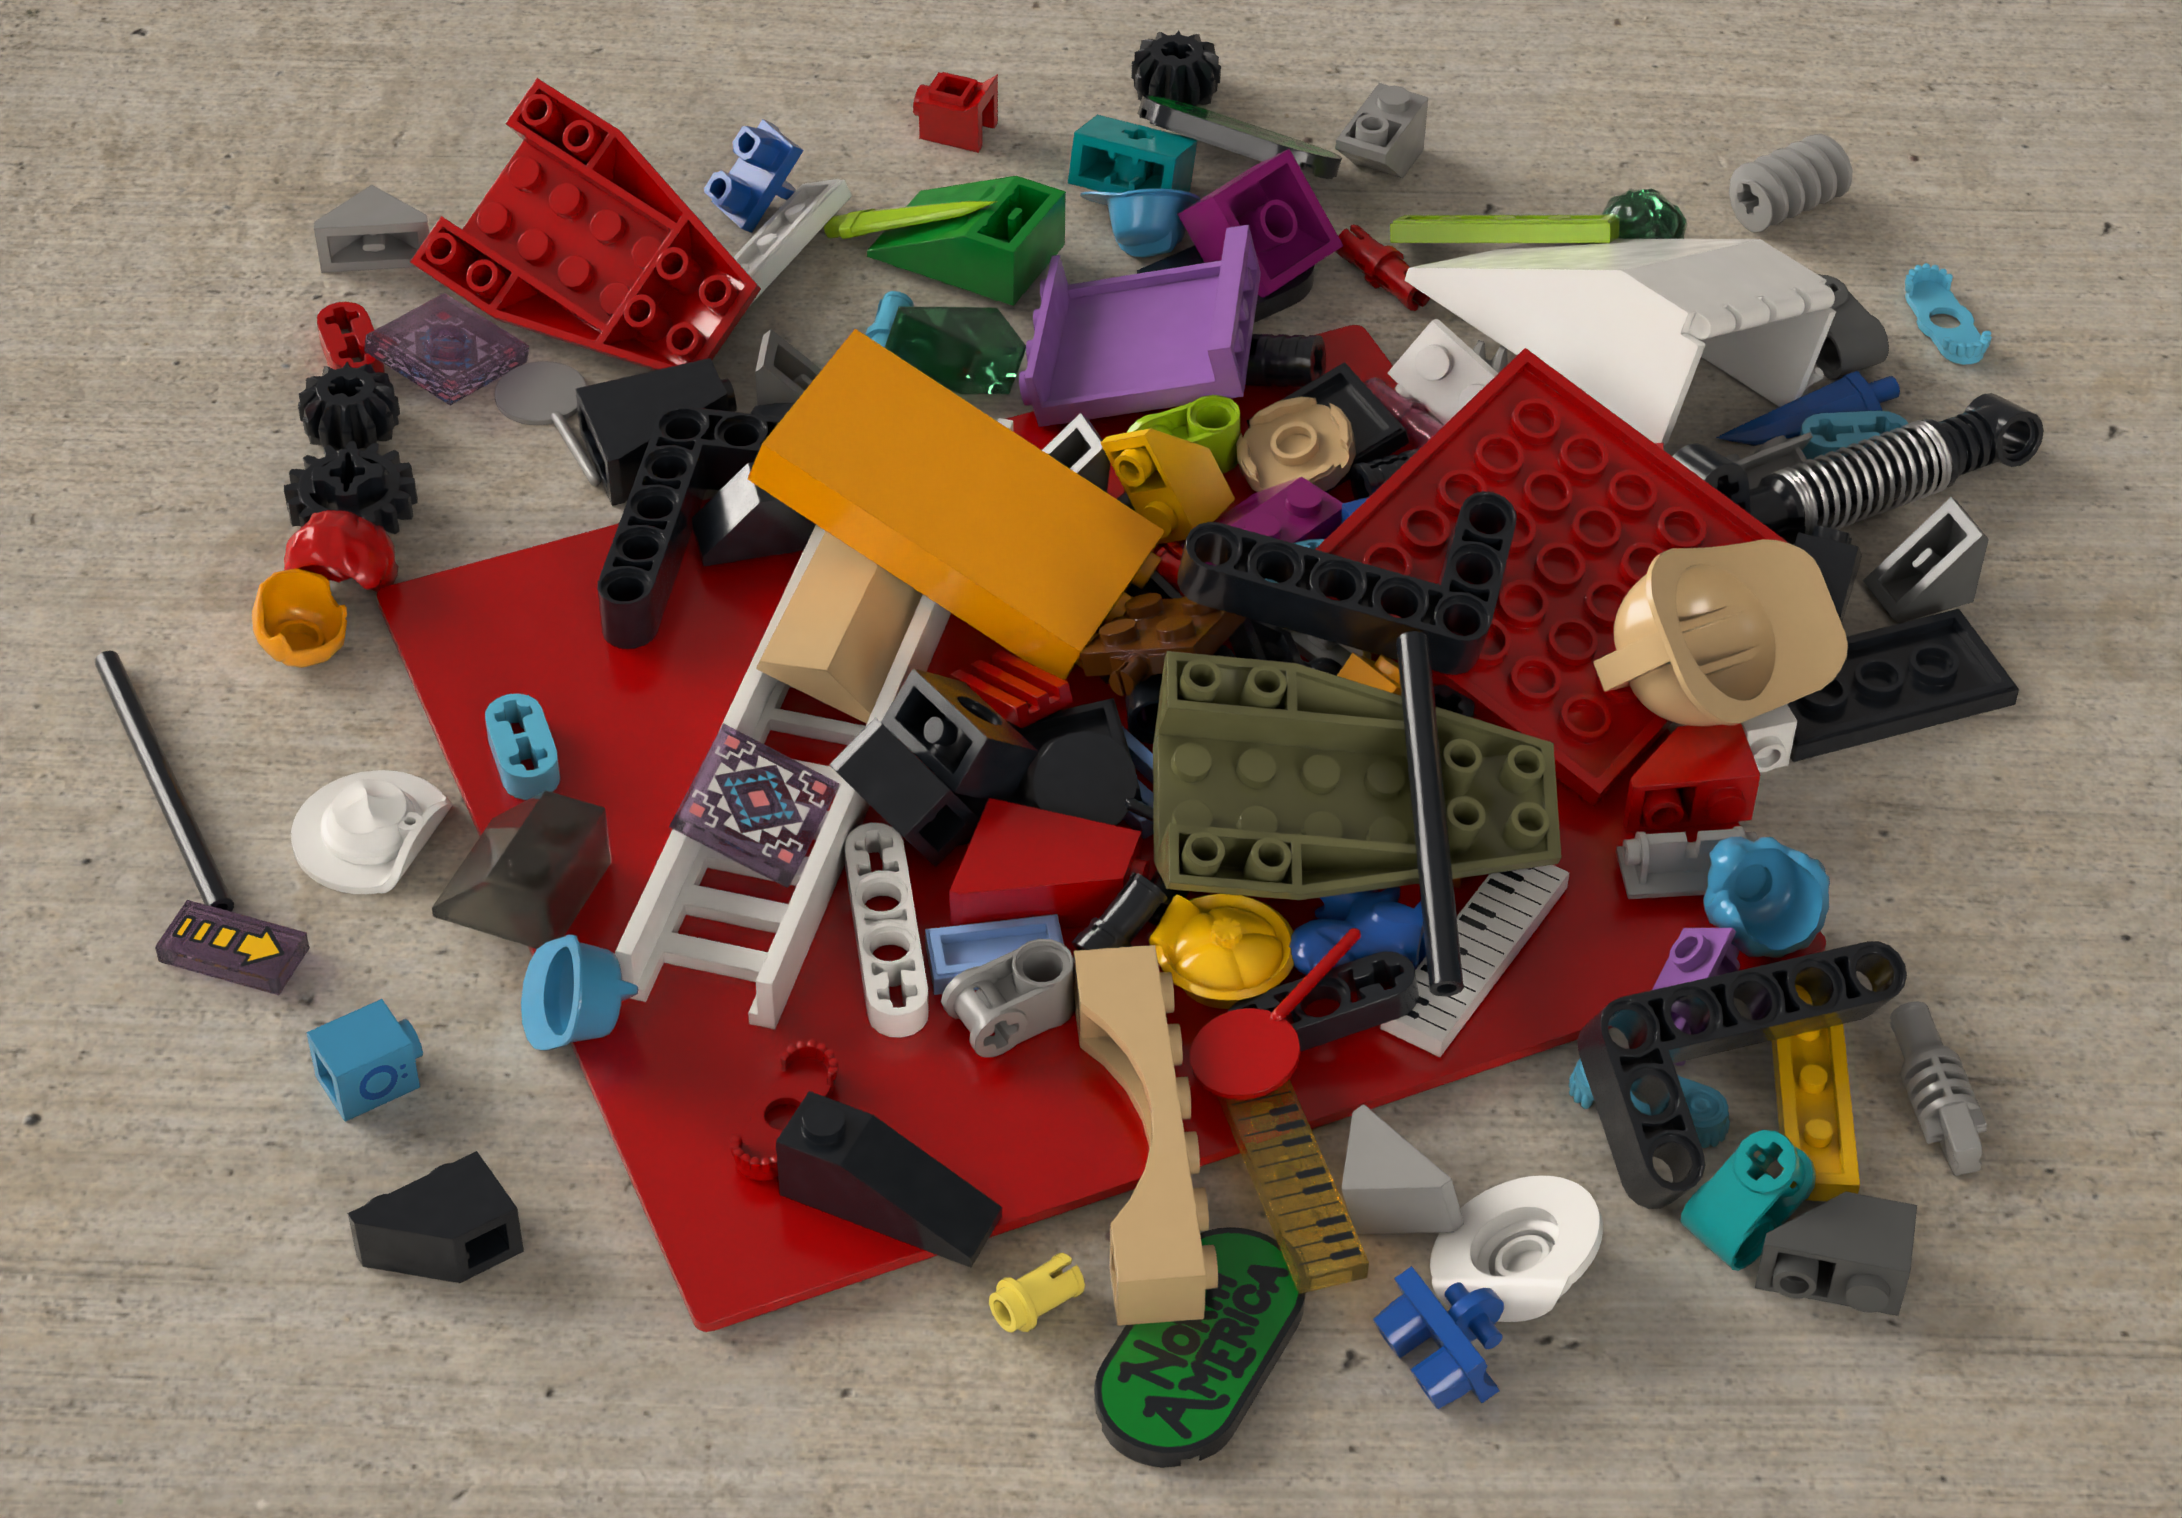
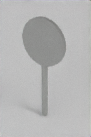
[495,361,601,486]

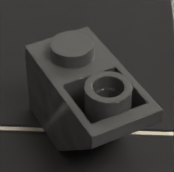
[1755,1192,1917,1316]

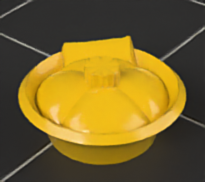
[1149,894,1294,1009]

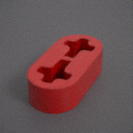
[317,302,385,373]

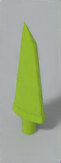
[824,201,998,239]

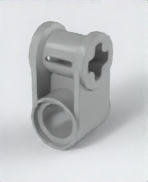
[941,939,1075,1057]

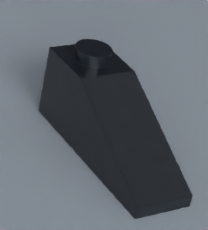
[776,1091,1002,1268]

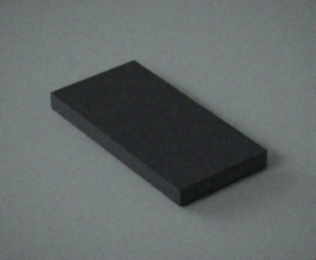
[1787,609,2019,762]

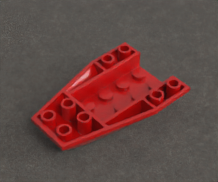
[410,78,761,370]

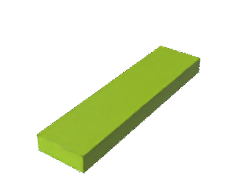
[1390,214,1619,243]

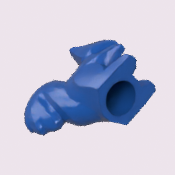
[1289,887,1426,976]

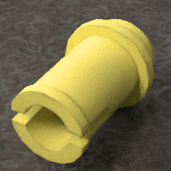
[989,1253,1085,1333]

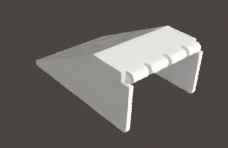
[1404,239,1836,445]

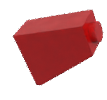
[949,798,1150,929]

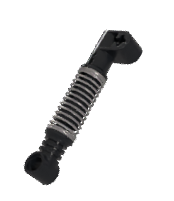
[1672,393,2044,545]

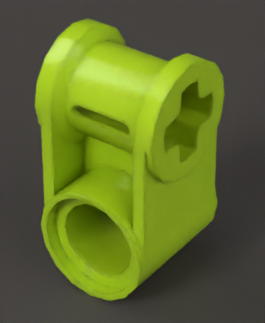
[1127,395,1240,473]

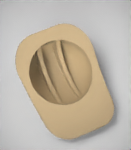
[1593,539,1848,727]

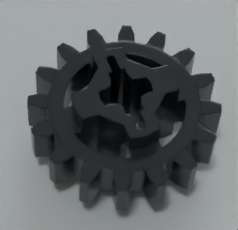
[284,441,418,534]

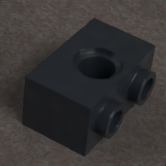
[881,668,1038,802]

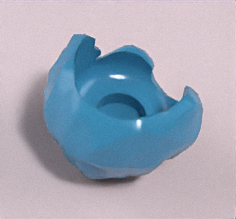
[1703,837,1830,958]

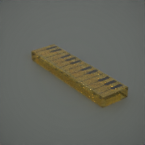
[1217,1079,1369,1294]

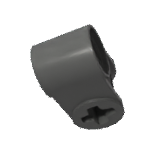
[1816,274,1889,379]

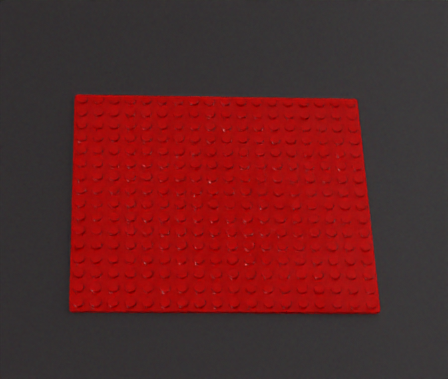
[377,325,1826,1332]

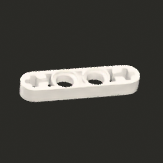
[844,823,929,1038]

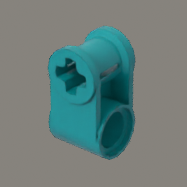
[1680,1130,1816,1271]

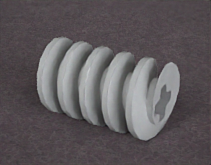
[1729,134,1853,232]

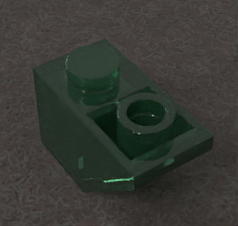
[885,307,1026,394]

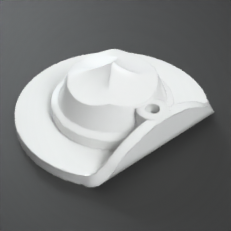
[291,770,454,894]
[1430,1176,1603,1322]

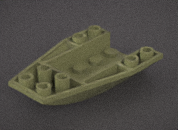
[1153,651,1561,900]

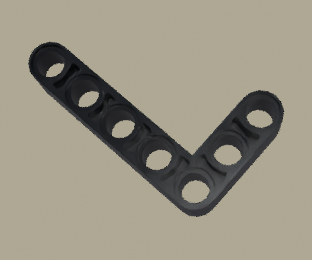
[597,407,783,649]
[1177,491,1516,675]
[1577,941,1907,1209]

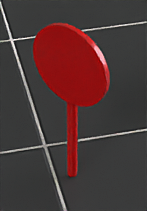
[1190,928,1361,1100]

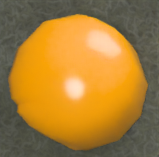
[252,568,347,668]

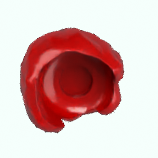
[284,510,399,592]

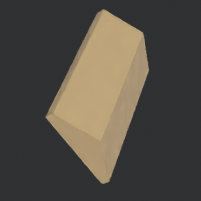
[756,531,923,723]

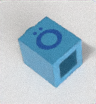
[306,999,423,1122]

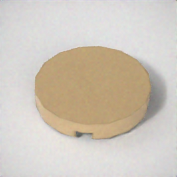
[1236,397,1356,492]

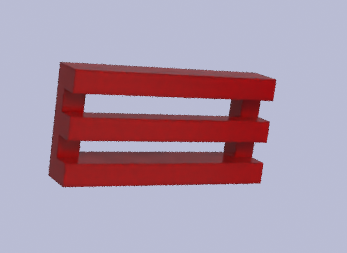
[950,650,1073,728]

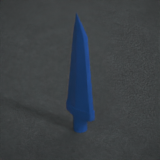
[1716,371,1900,446]

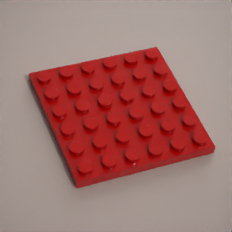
[1315,348,1788,807]

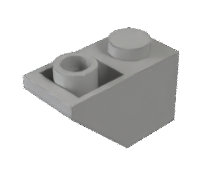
[1335,83,1428,178]

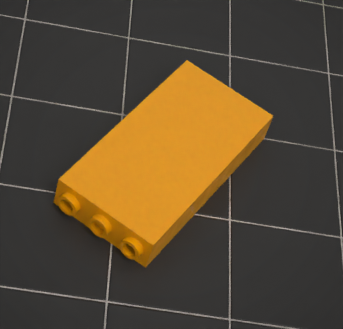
[747,329,1165,680]

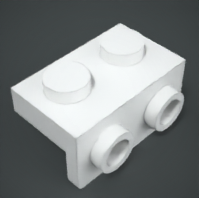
[1387,319,1498,430]

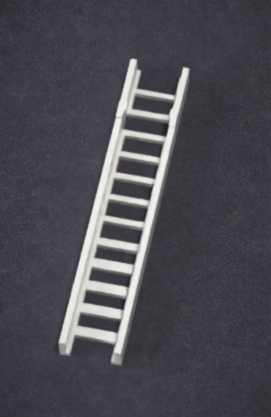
[615,418,1013,1029]

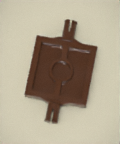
[1079,593,1247,696]

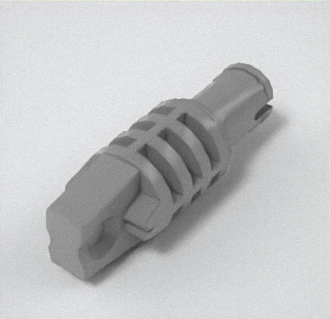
[1890,1001,1987,1176]

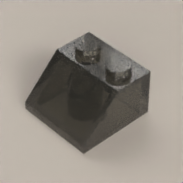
[432,790,611,949]

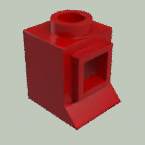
[913,72,998,153]

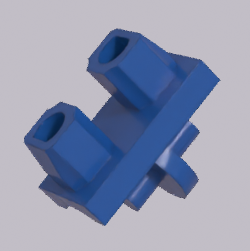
[704,119,804,233]
[1373,1266,1504,1409]

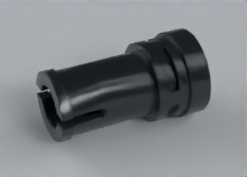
[1071,872,1167,950]

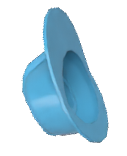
[1080,188,1200,258]
[521,935,638,1051]

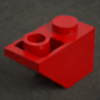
[1623,723,1761,833]

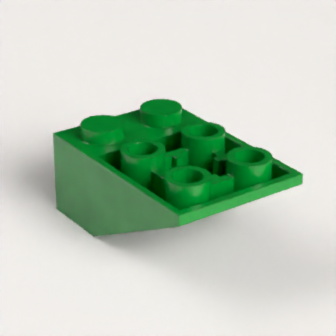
[867,176,1066,306]

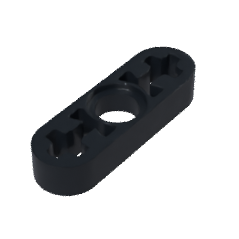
[1227,952,1419,1052]

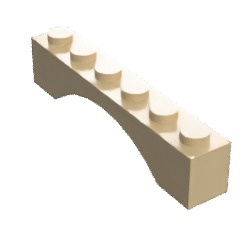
[1073,945,1218,1326]

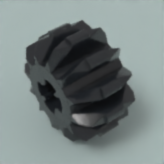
[1131,30,1221,106]
[298,361,400,451]

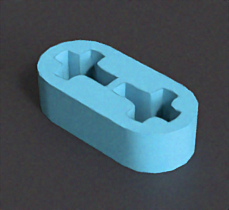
[1800,411,1908,463]
[485,693,560,800]

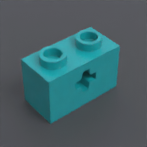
[1068,114,1198,193]

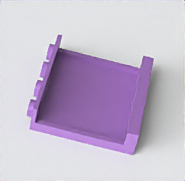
[1019,225,1261,427]

